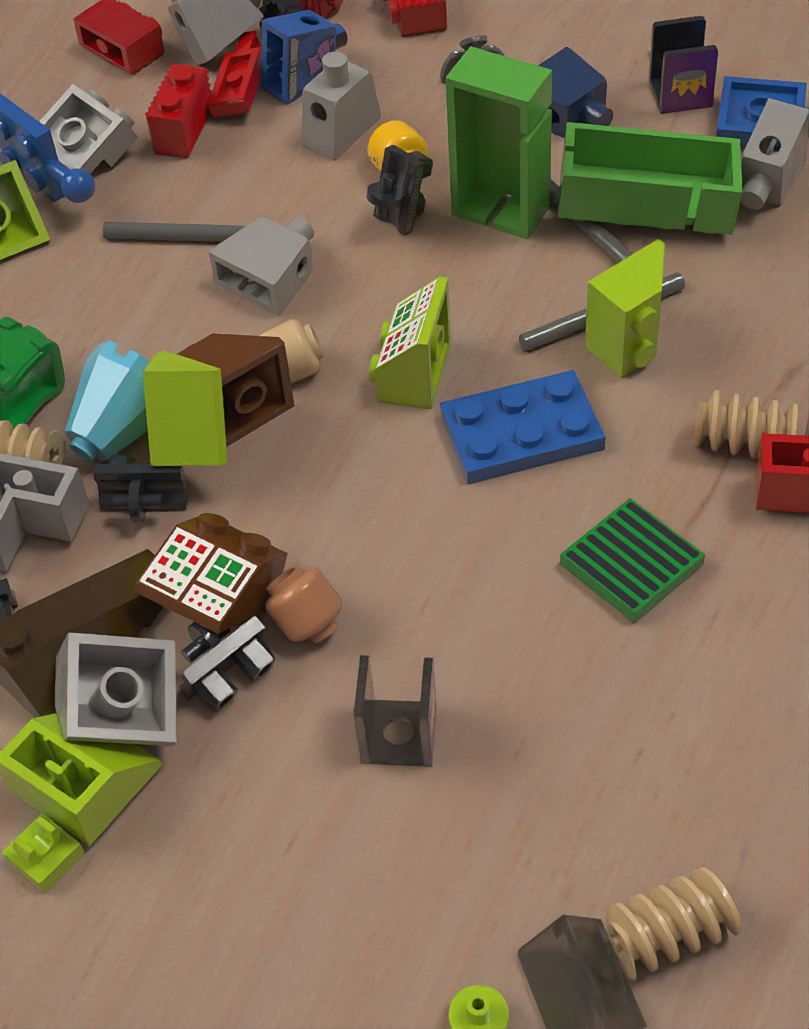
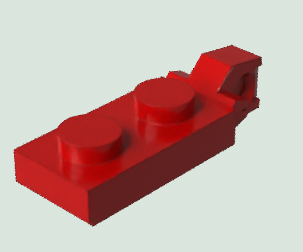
[207,30,262,118]

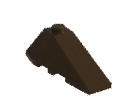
[0,549,164,718]

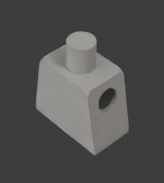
[167,0,264,66]
[302,52,381,161]
[740,98,809,210]
[209,217,314,316]

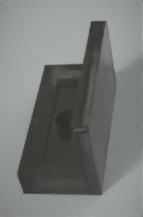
[517,914,647,1029]

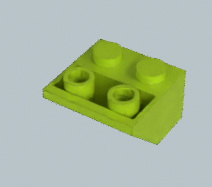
[0,713,162,847]

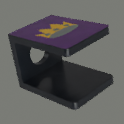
[649,16,718,114]

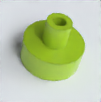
[448,985,509,1029]

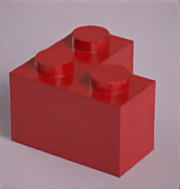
[756,415,809,513]

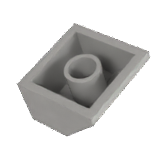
[55,633,176,746]

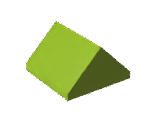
[143,351,227,466]

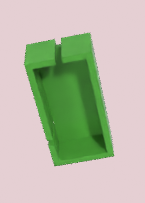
[445,46,552,240]
[558,122,743,235]

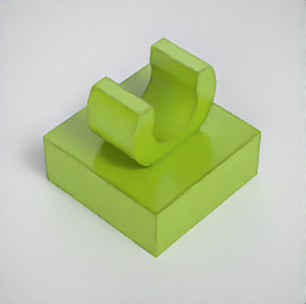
[2,813,85,894]

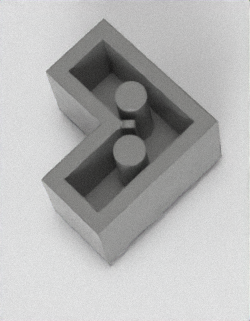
[0,453,90,571]

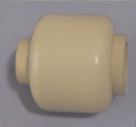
[260,318,325,385]

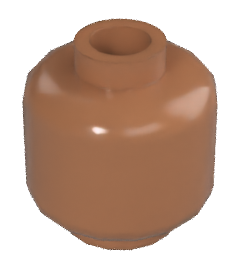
[265,564,342,644]

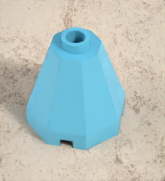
[65,340,149,462]

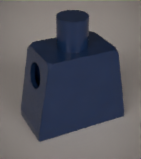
[538,47,613,138]

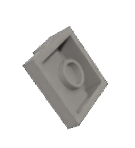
[39,84,138,174]

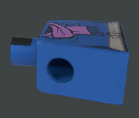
[261,10,348,105]

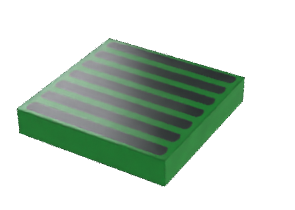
[560,498,705,623]

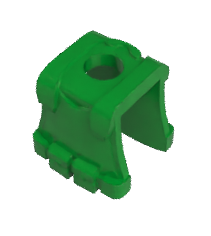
[0,317,65,430]

